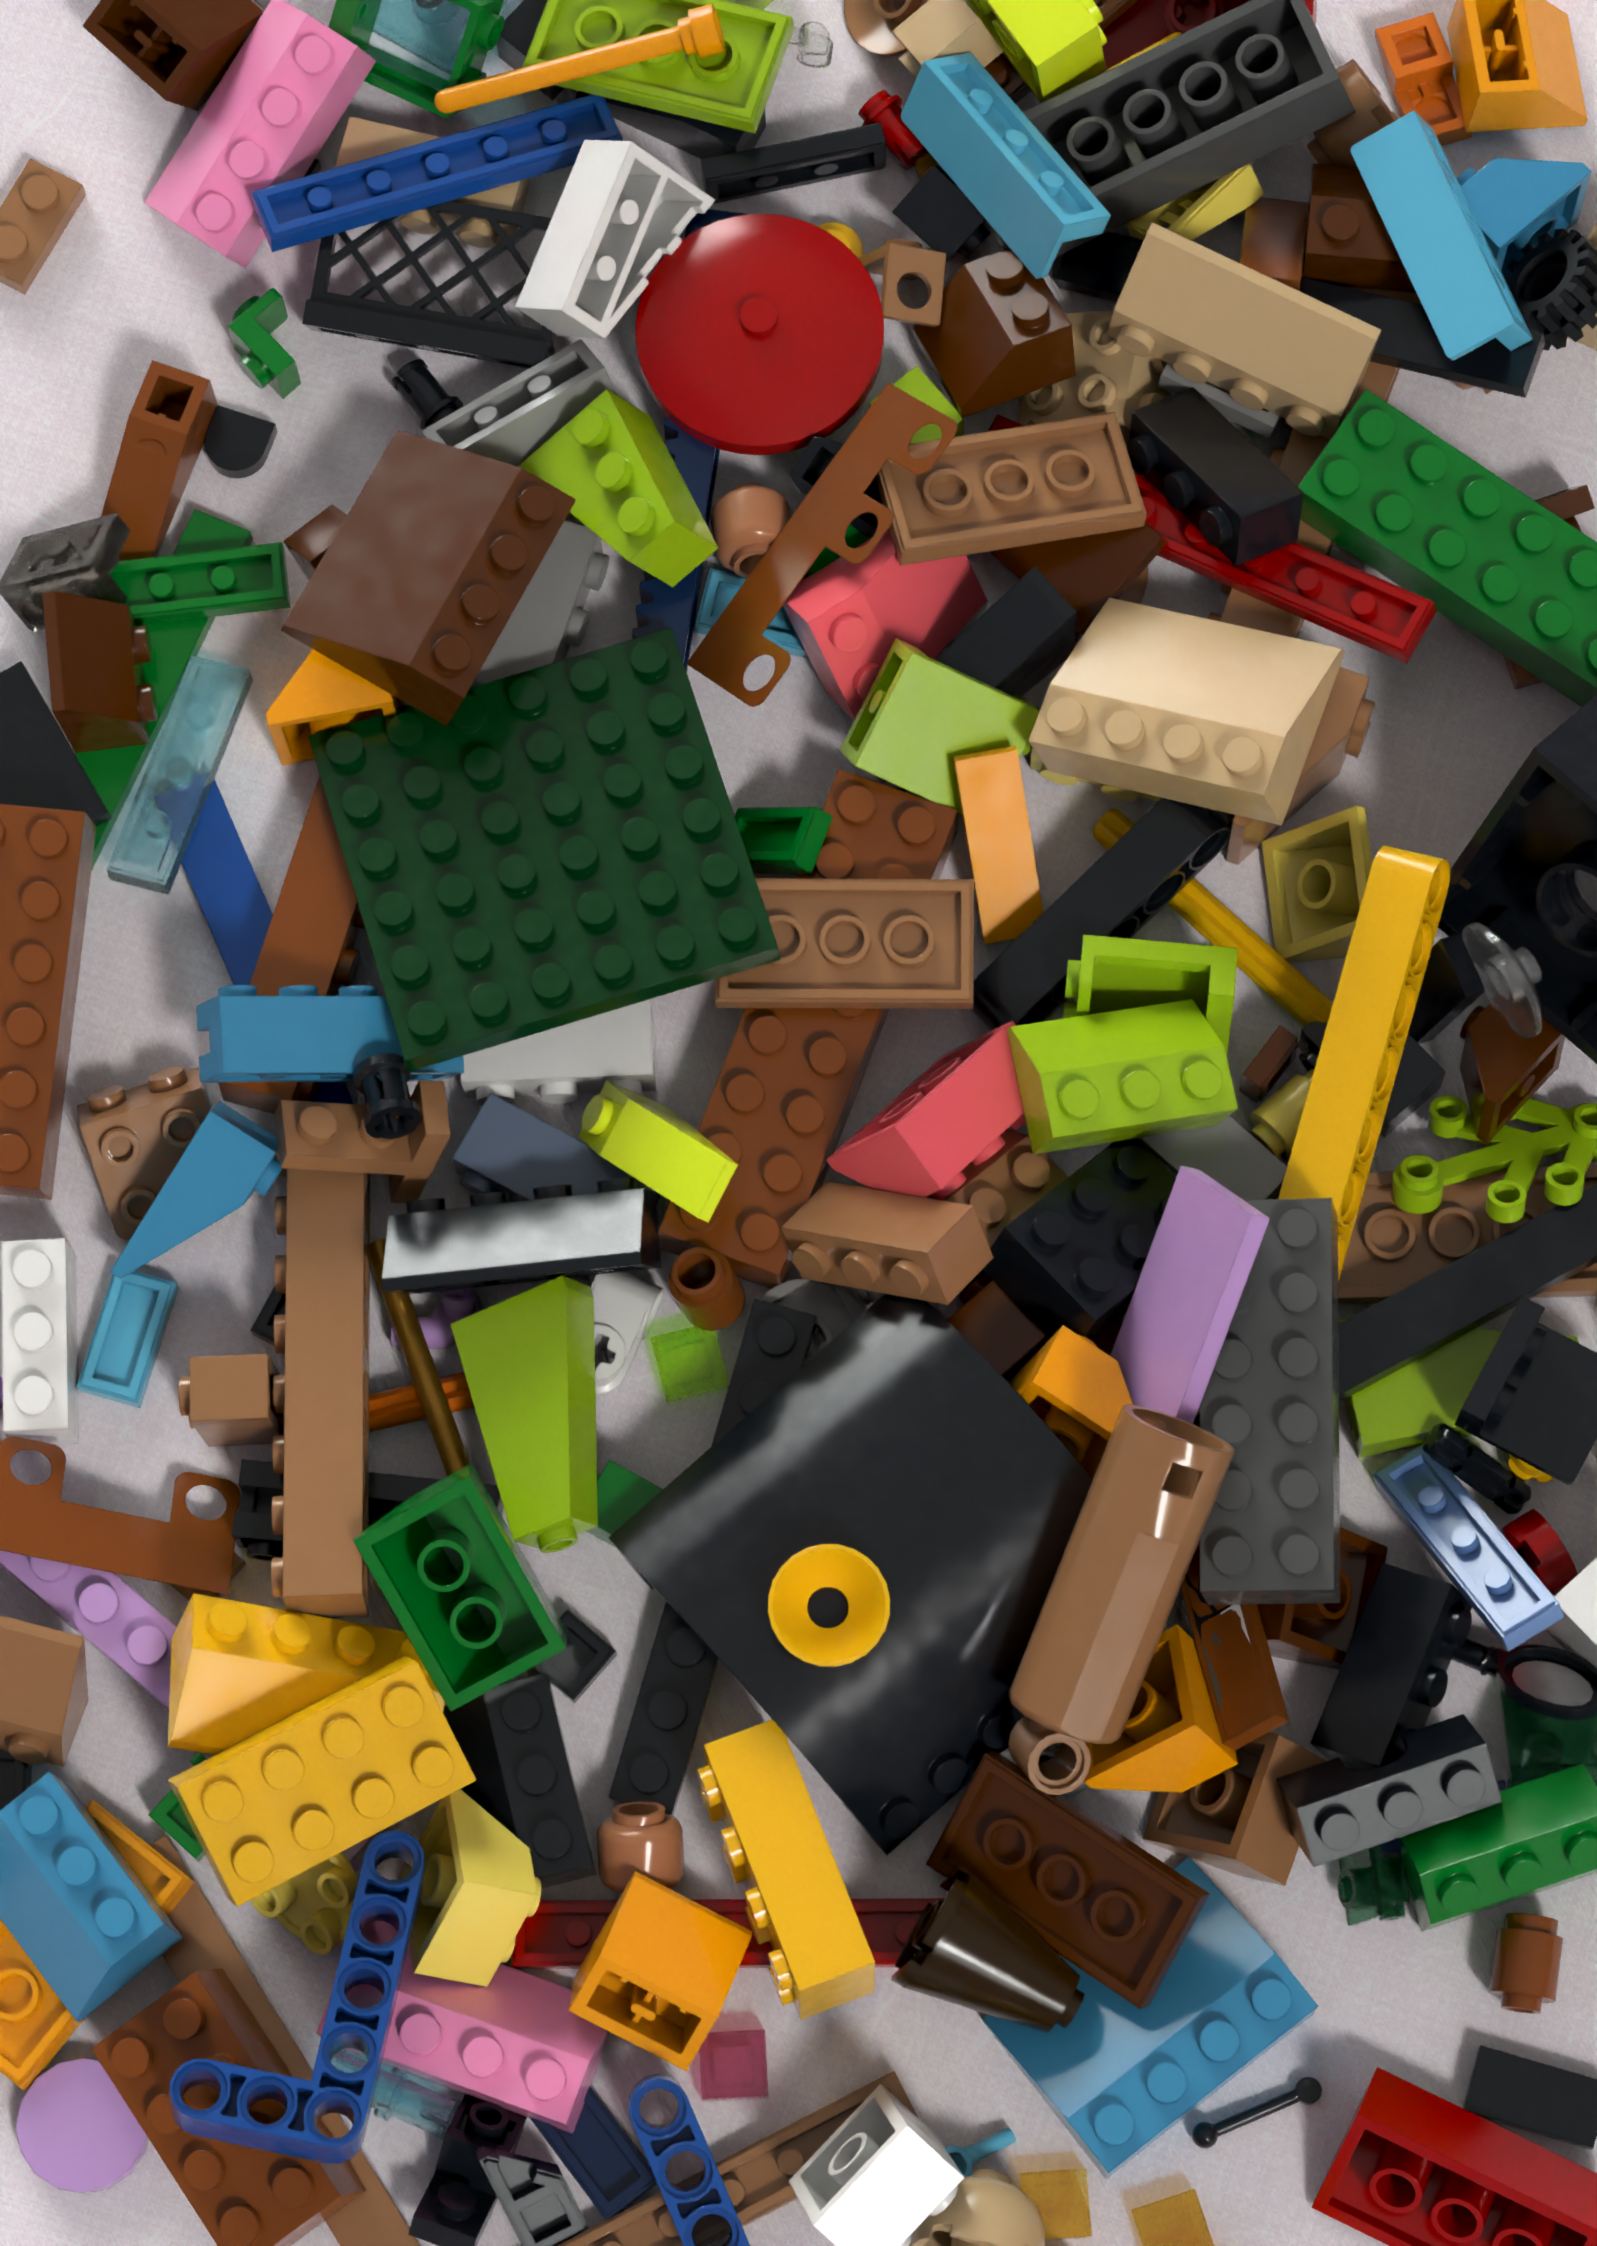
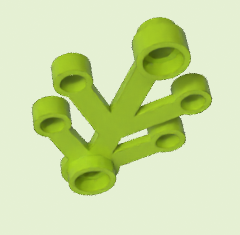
[1391,1095,1597,1223]

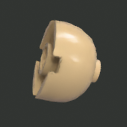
[909,2169,1046,2246]

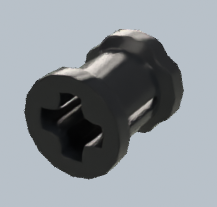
[352,1053,422,1139]

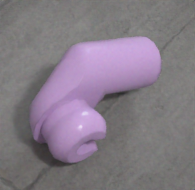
[391,1288,480,1349]

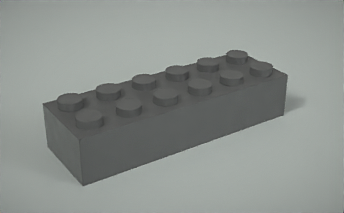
[994,0,1355,257]
[1200,1198,1340,1605]

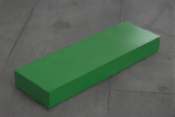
[97,542,291,626]

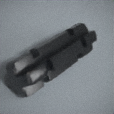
[1422,1423,1531,1514]

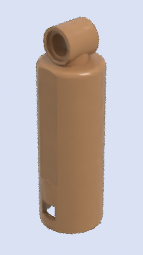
[1008,1404,1235,1795]

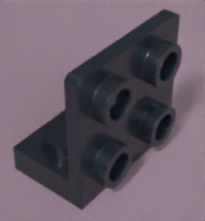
[1454,1296,1597,1485]

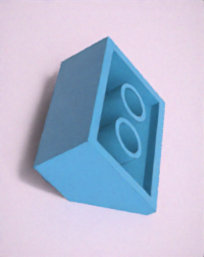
[0,1771,183,2022]

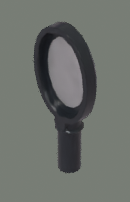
[1451,1638,1597,1720]

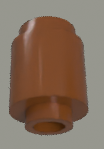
[668,1247,745,1331]
[1489,1913,1563,2014]

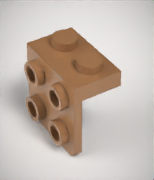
[77,1066,210,1240]

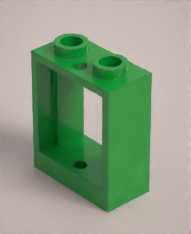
[328,0,504,119]

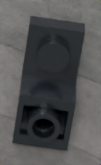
[408,2094,527,2246]

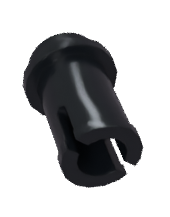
[392,359,463,430]

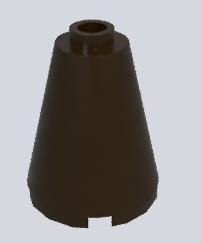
[891,1865,1085,2033]

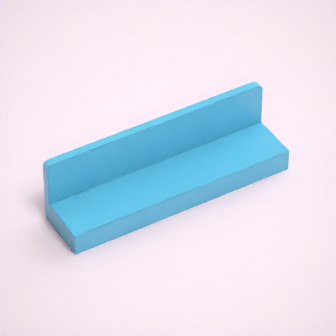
[901,52,1111,279]
[1350,110,1533,360]

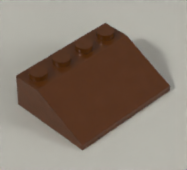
[281,430,576,726]

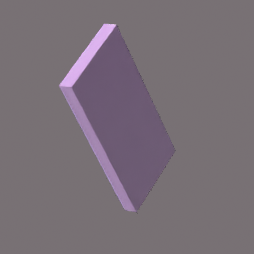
[1110,1166,1270,1424]

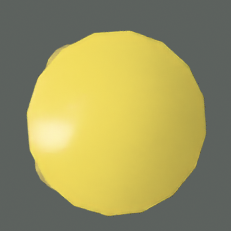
[251,1852,359,1955]

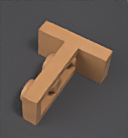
[274,1080,451,1203]

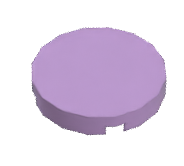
[16,2058,149,2193]

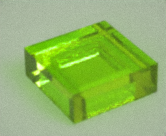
[650,1326,729,1403]

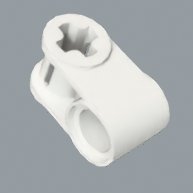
[591,1272,664,1396]

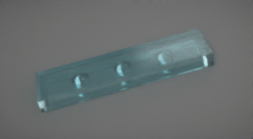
[106,655,253,895]

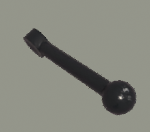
[1192,2077,1322,2148]

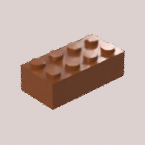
[91,1968,366,2246]

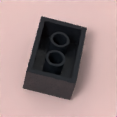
[982,1138,1176,1340]

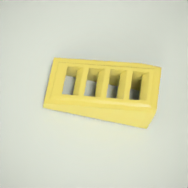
[1126,163,1264,241]

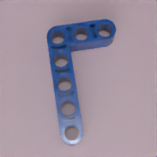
[170,1830,424,2164]
[628,2074,750,2246]

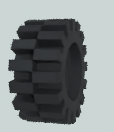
[1503,228,1597,351]

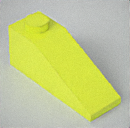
[578,1080,738,1223]

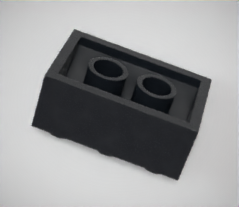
[443,1673,597,1889]

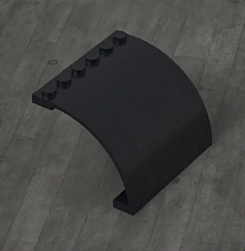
[608,1294,1180,1855]

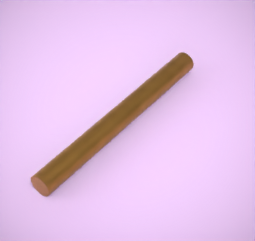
[367,1238,470,1476]

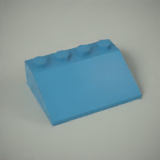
[982,1857,1318,2179]

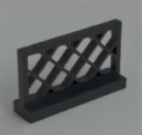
[302,201,556,369]

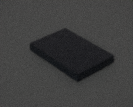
[0,661,113,827]

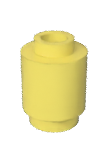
[1249,1069,1314,1161]

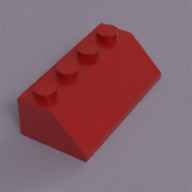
[1311,2067,1597,2246]

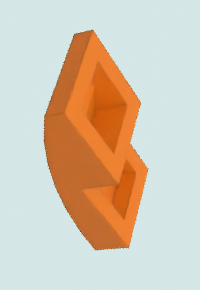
[1375,12,1472,146]

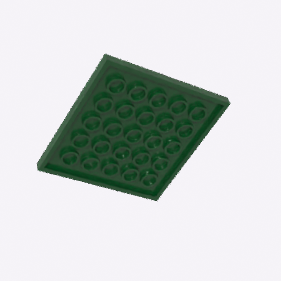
[308,628,781,1072]

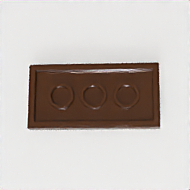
[926,1750,1210,2009]

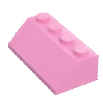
[144,0,376,268]
[316,1921,611,2134]

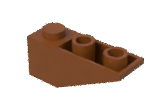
[92,360,218,561]

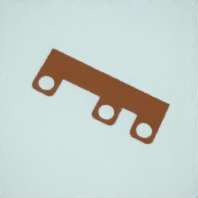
[686,382,957,707]
[0,1436,240,1596]

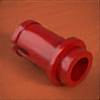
[858,90,928,170]

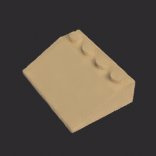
[1029,597,1345,826]

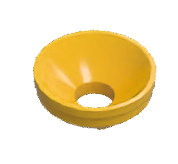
[768,1544,890,1667]

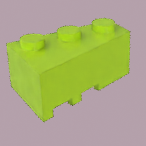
[518,389,718,587]

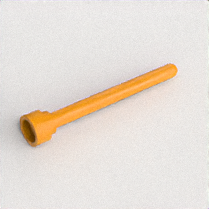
[434,3,726,114]

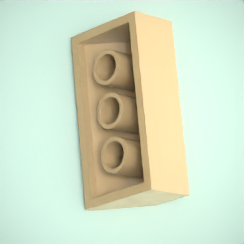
[1107,222,1381,440]

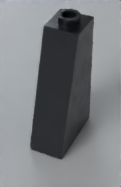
[874,567,1077,792]

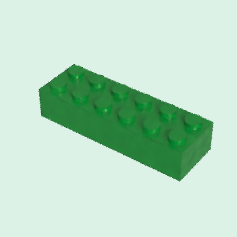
[1298,389,1597,707]

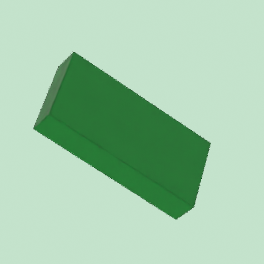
[735,807,833,874]

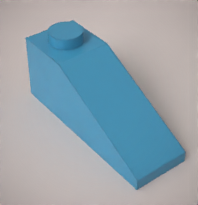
[110,1101,283,1279]

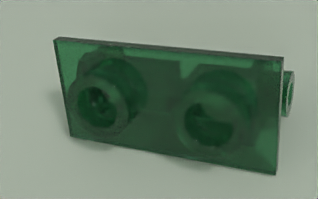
[1337,1845,1410,1926]

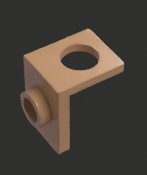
[858,239,946,327]

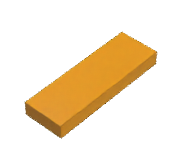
[953,745,1044,944]

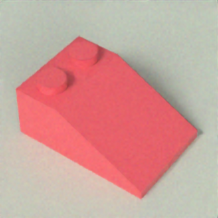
[783,528,987,720]

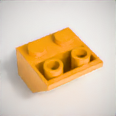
[1447,0,1588,132]
[568,1871,752,2071]

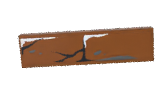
[1181,1540,1289,1751]

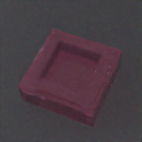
[699,2029,769,2102]

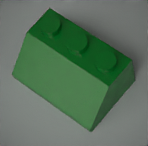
[353,1463,568,1712]
[1398,1763,1597,1932]

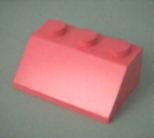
[826,1020,1026,1200]

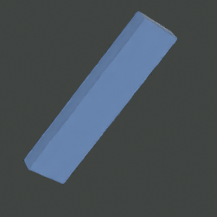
[1372,1445,1564,1652]

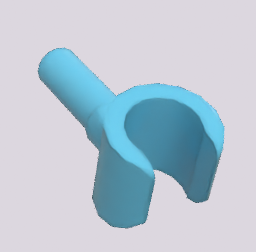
[945,2127,1016,2176]

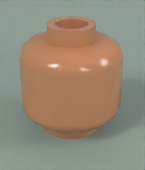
[711,482,792,578]
[597,1801,684,1893]

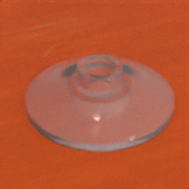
[1462,923,1542,1039]

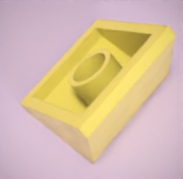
[1262,805,1372,963]

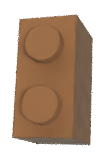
[178,1353,284,1447]

